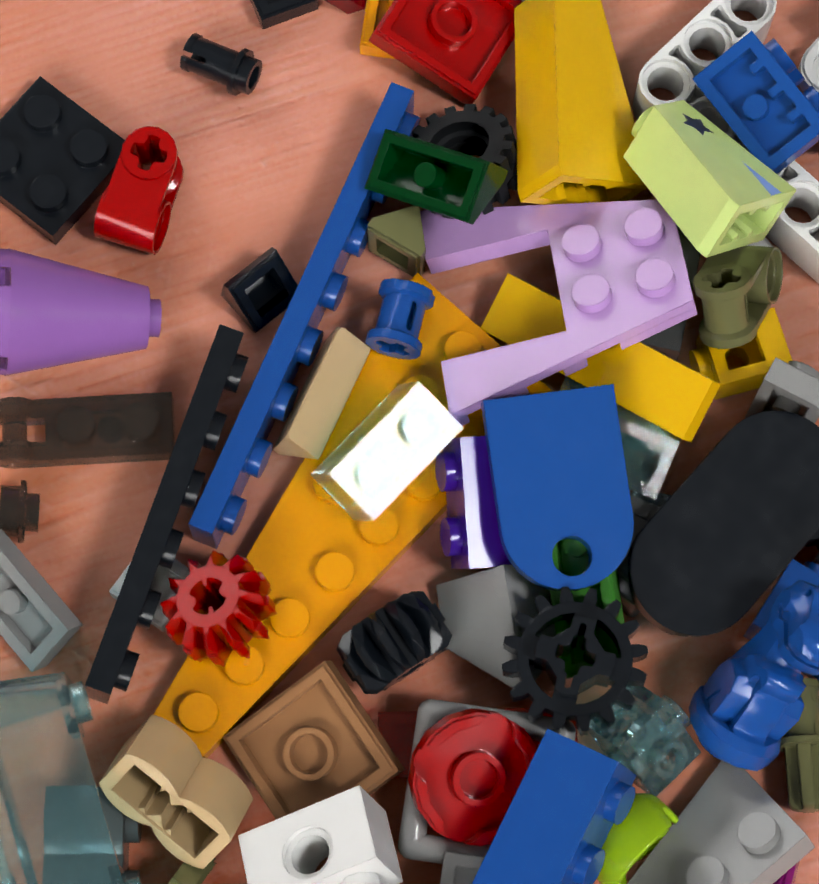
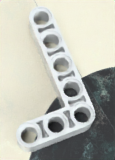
[632,0,819,284]

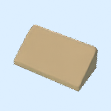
[273,327,371,460]

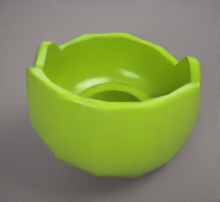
[597,793,679,884]

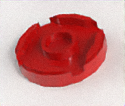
[408,708,538,846]

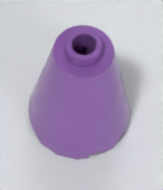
[0,248,162,376]

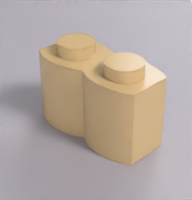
[99,715,253,869]

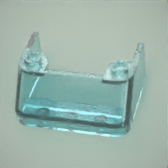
[0,672,142,884]

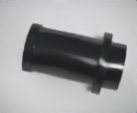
[180,33,262,96]

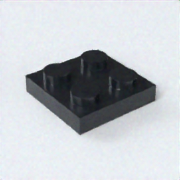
[0,76,125,245]

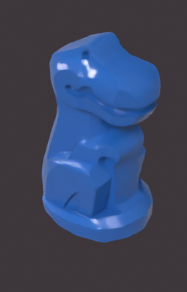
[689,580,819,771]

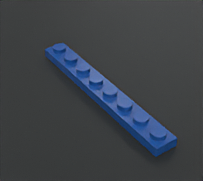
[188,82,421,549]

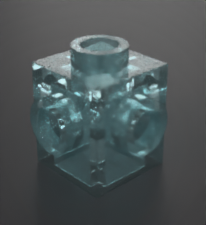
[589,685,701,797]

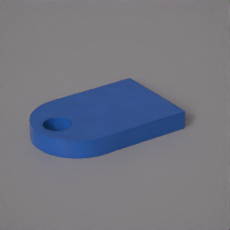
[481,384,634,591]

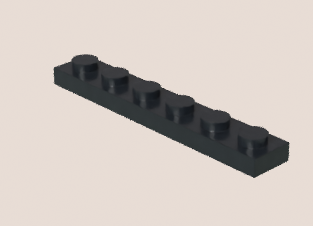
[82,324,249,704]

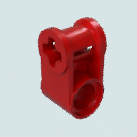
[93,126,184,255]

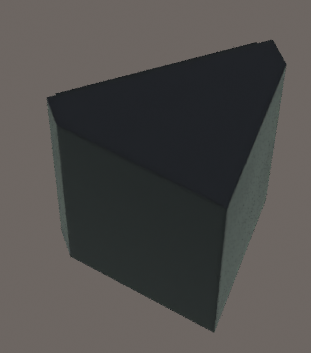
[221,247,298,333]

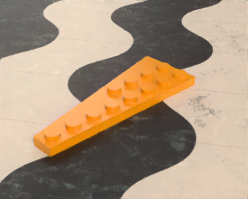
[153,273,553,758]

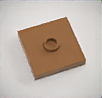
[223,661,405,819]

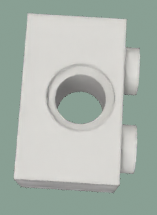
[238,785,403,884]

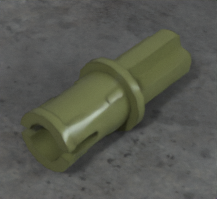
[780,678,819,813]

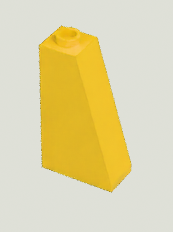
[514,0,647,205]

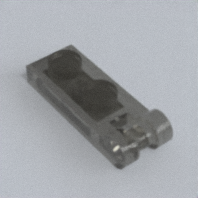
[0,392,175,469]

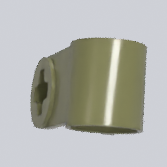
[693,246,783,349]

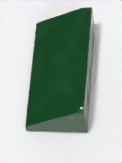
[364,129,508,225]

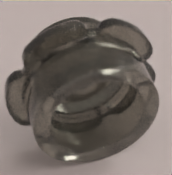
[0,480,40,544]

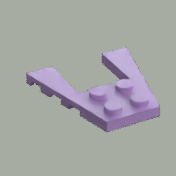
[420,199,697,428]

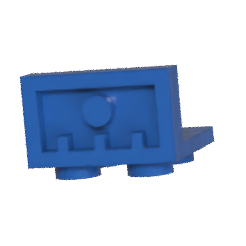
[692,30,819,174]

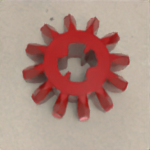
[160,550,277,667]

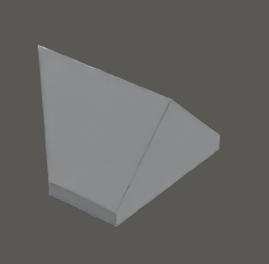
[436,565,556,688]

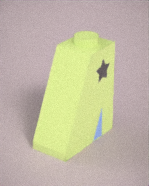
[623,100,796,258]

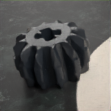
[336,591,452,694]

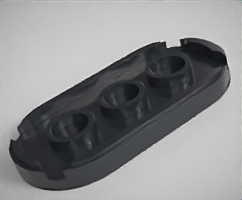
[627,411,819,637]

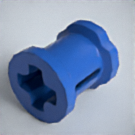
[365,278,435,360]

